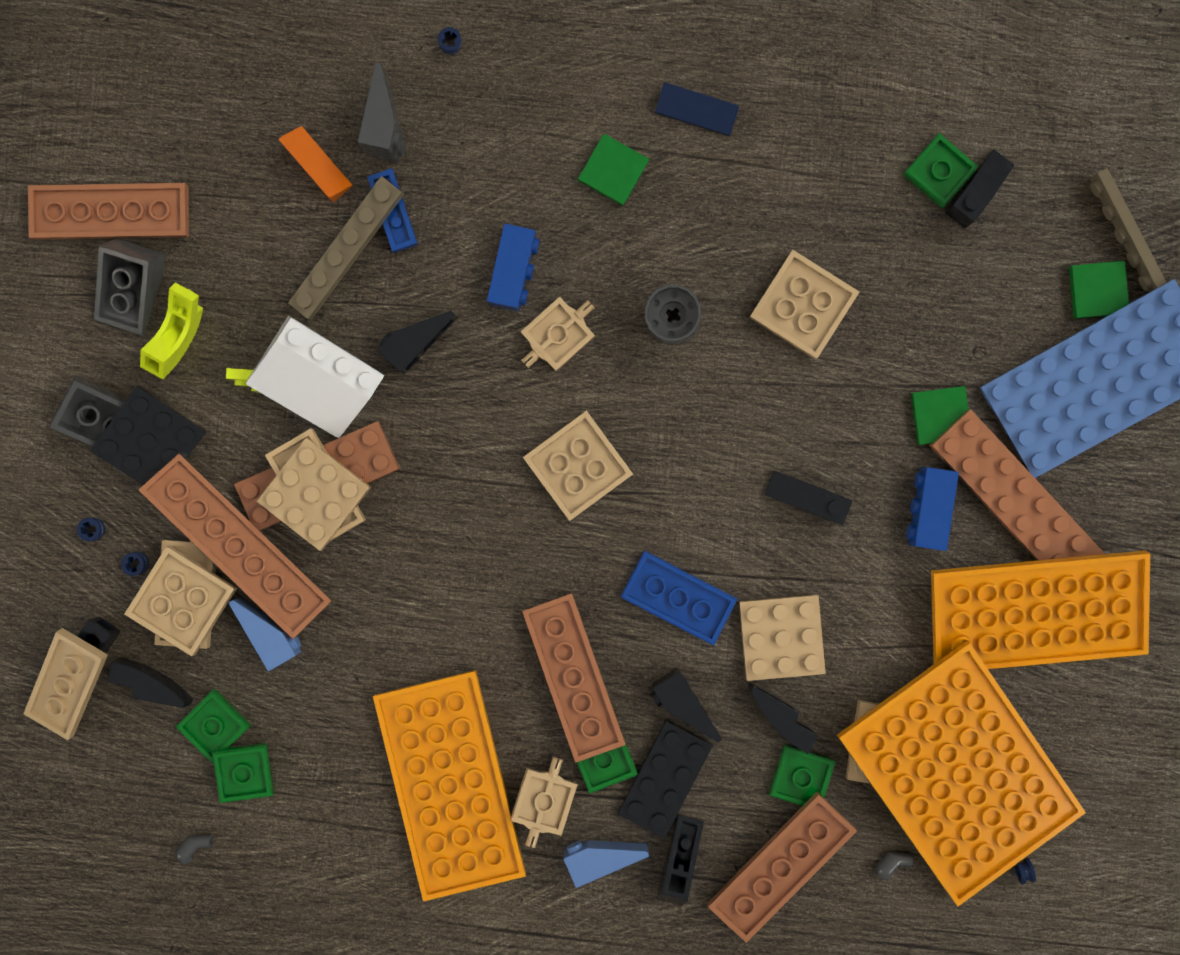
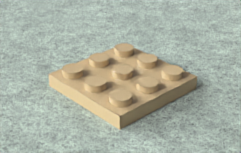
[749,250,859,360]
[523,410,633,521]
[257,438,371,551]
[125,546,237,656]
[739,594,826,681]

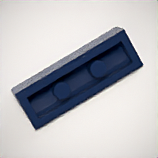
[655,82,739,136]

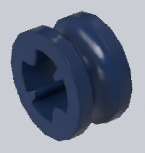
[438,27,462,54]
[77,518,106,541]
[121,551,149,576]
[1014,858,1036,885]

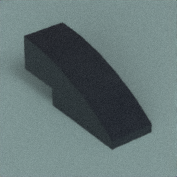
[108,658,193,708]
[748,683,818,754]

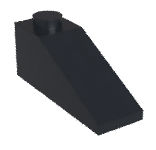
[944,149,1014,228]
[377,311,458,374]
[764,471,853,525]
[650,668,722,742]
[656,815,704,906]

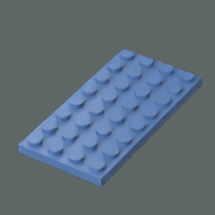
[979,279,1180,478]

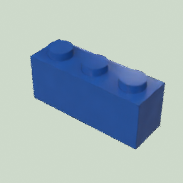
[487,223,540,312]
[906,467,959,551]

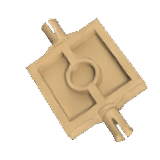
[521,297,595,372]
[510,756,578,848]

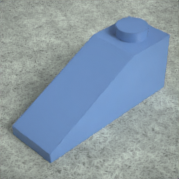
[229,598,302,671]
[563,840,649,888]

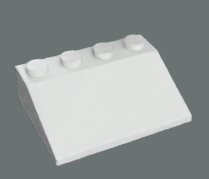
[246,315,384,438]

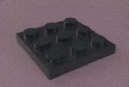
[90,385,206,485]

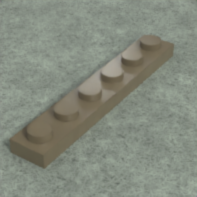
[1089,168,1167,293]
[288,176,404,320]

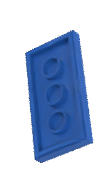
[620,550,738,646]

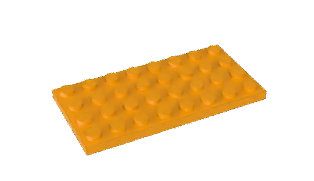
[931,550,1150,669]
[373,670,526,901]

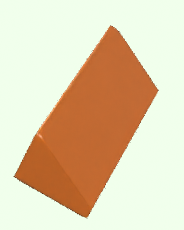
[279,126,353,203]

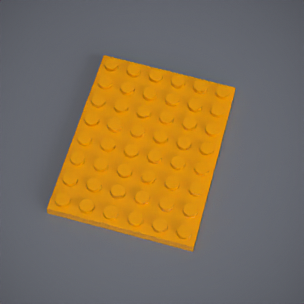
[837,641,1086,906]

